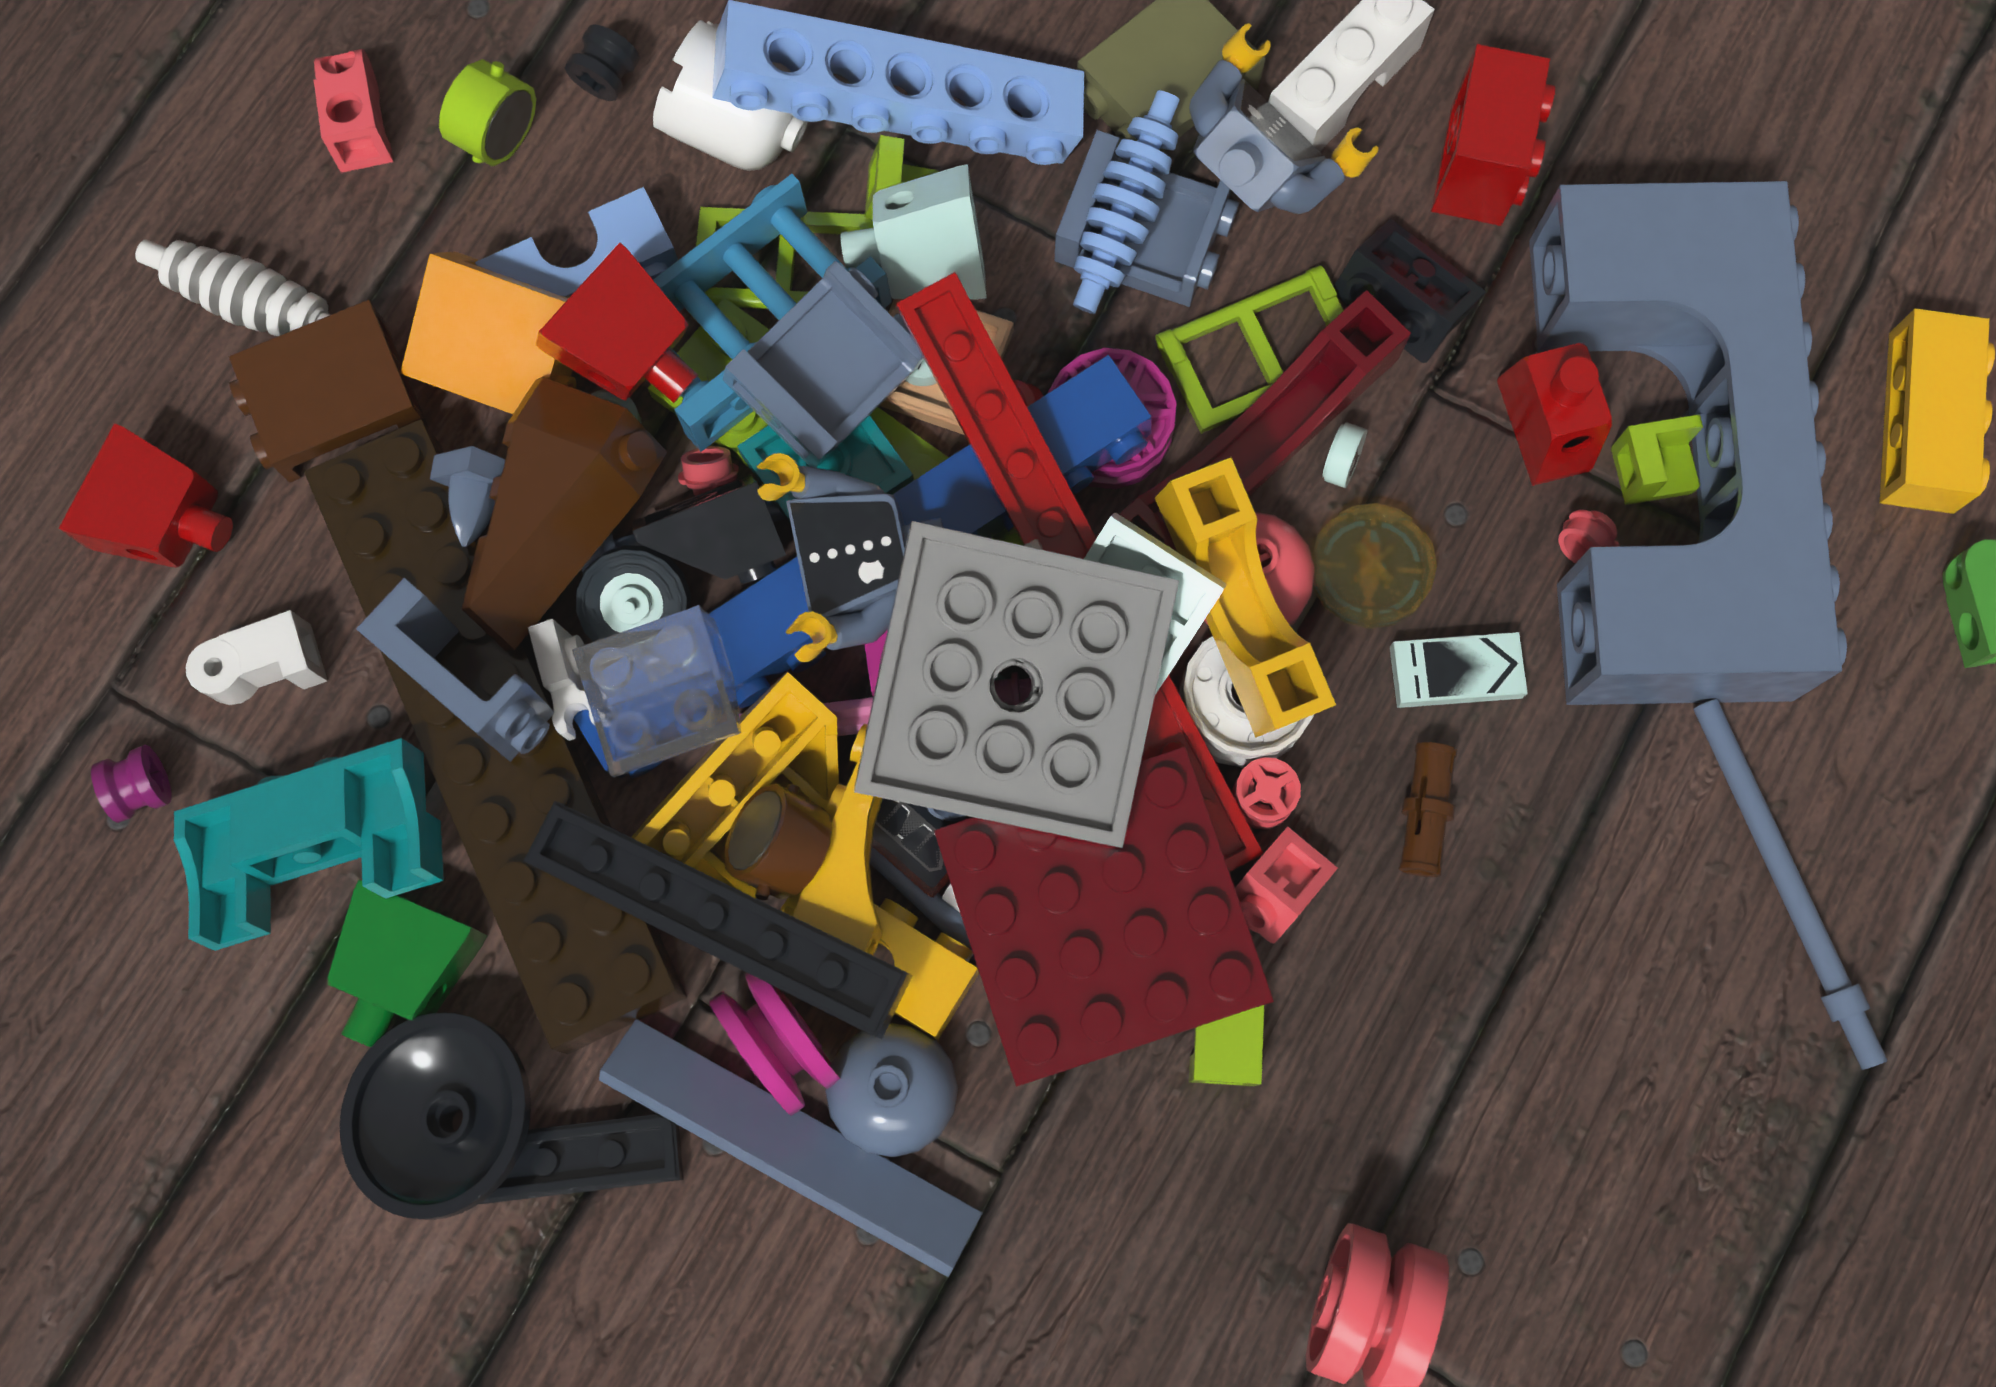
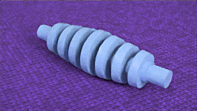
[1073,90,1180,314]

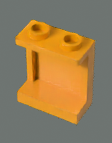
[400,251,576,414]

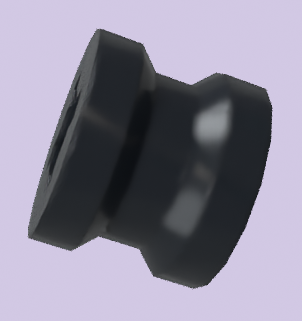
[564,24,640,101]

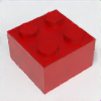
[1431,44,1555,226]

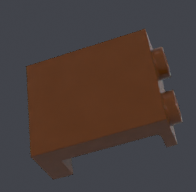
[229,300,429,483]

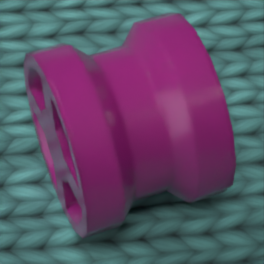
[91,745,172,823]

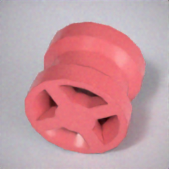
[1231,757,1301,829]

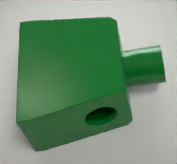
[328,880,488,1047]

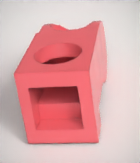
[314,49,394,173]

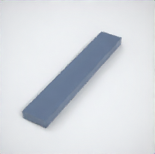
[599,1019,982,1277]

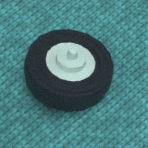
[576,545,691,659]

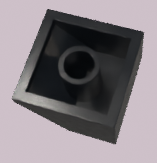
[633,474,786,584]

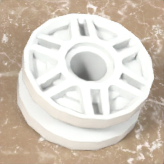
[1178,636,1314,768]

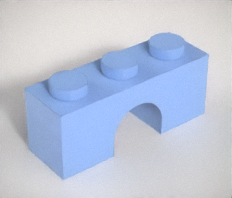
[475,187,678,298]

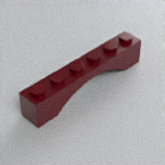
[1095,290,1411,552]

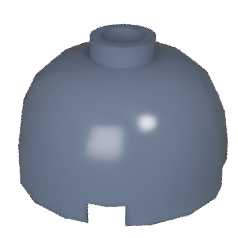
[825,1022,958,1157]

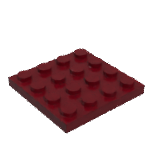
[934,747,1274,1087]

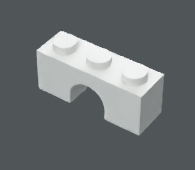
[1269,0,1435,151]

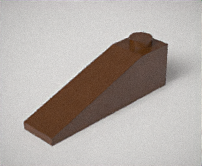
[462,377,667,651]

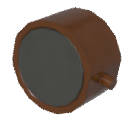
[724,784,832,900]

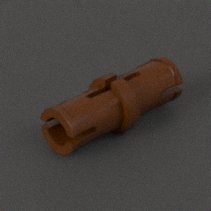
[1399,742,1457,877]

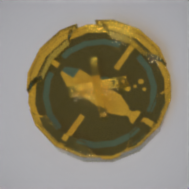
[1311,503,1437,628]

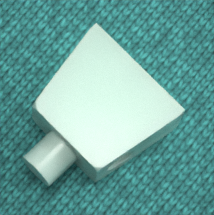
[841,164,987,299]

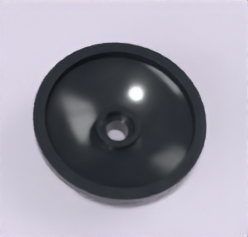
[340,1013,531,1220]

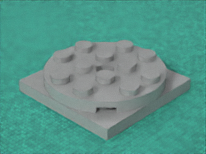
[853,521,1179,848]

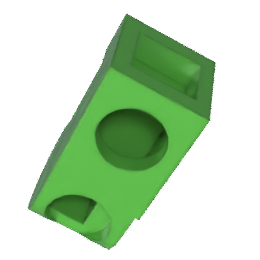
[1943,539,1996,668]

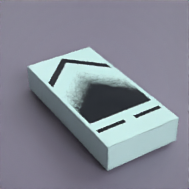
[1390,632,1528,708]

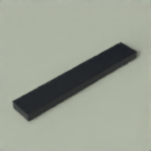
[524,801,913,1039]

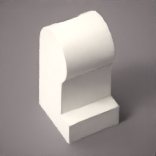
[186,610,328,705]

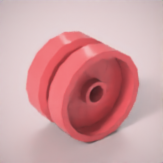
[1306,1223,1449,1387]

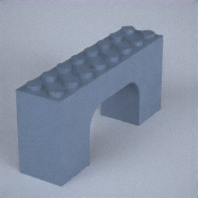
[1529,181,1847,705]

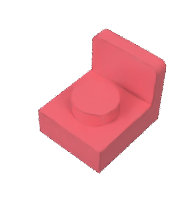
[1235,826,1338,944]

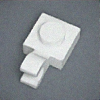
[528,619,609,741]

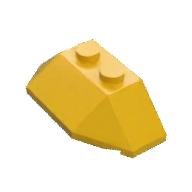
[631,671,839,898]

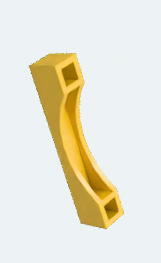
[782,724,883,956]

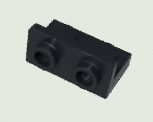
[1334,219,1486,363]

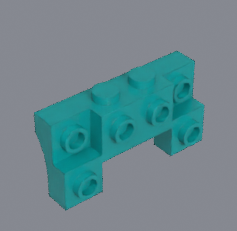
[174,738,444,951]

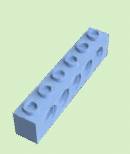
[712,0,1084,165]

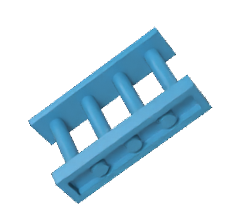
[653,174,892,452]

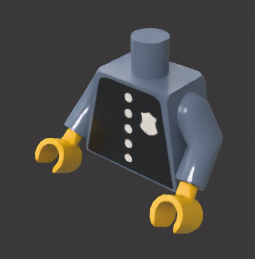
[1189,23,1379,214]
[757,453,944,662]

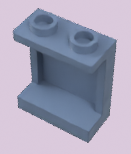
[1054,130,1239,307]
[723,261,924,468]
[356,578,554,762]

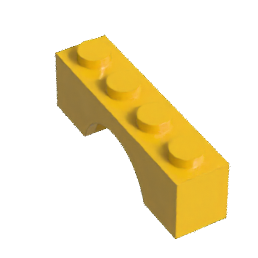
[1155,457,1336,738]

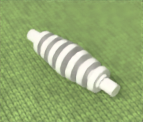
[136,239,330,336]

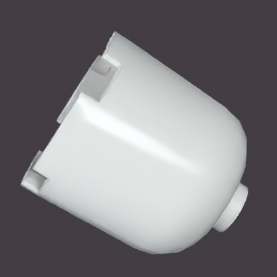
[653,20,808,171]

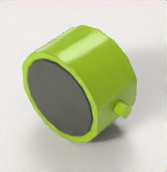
[439,59,536,166]

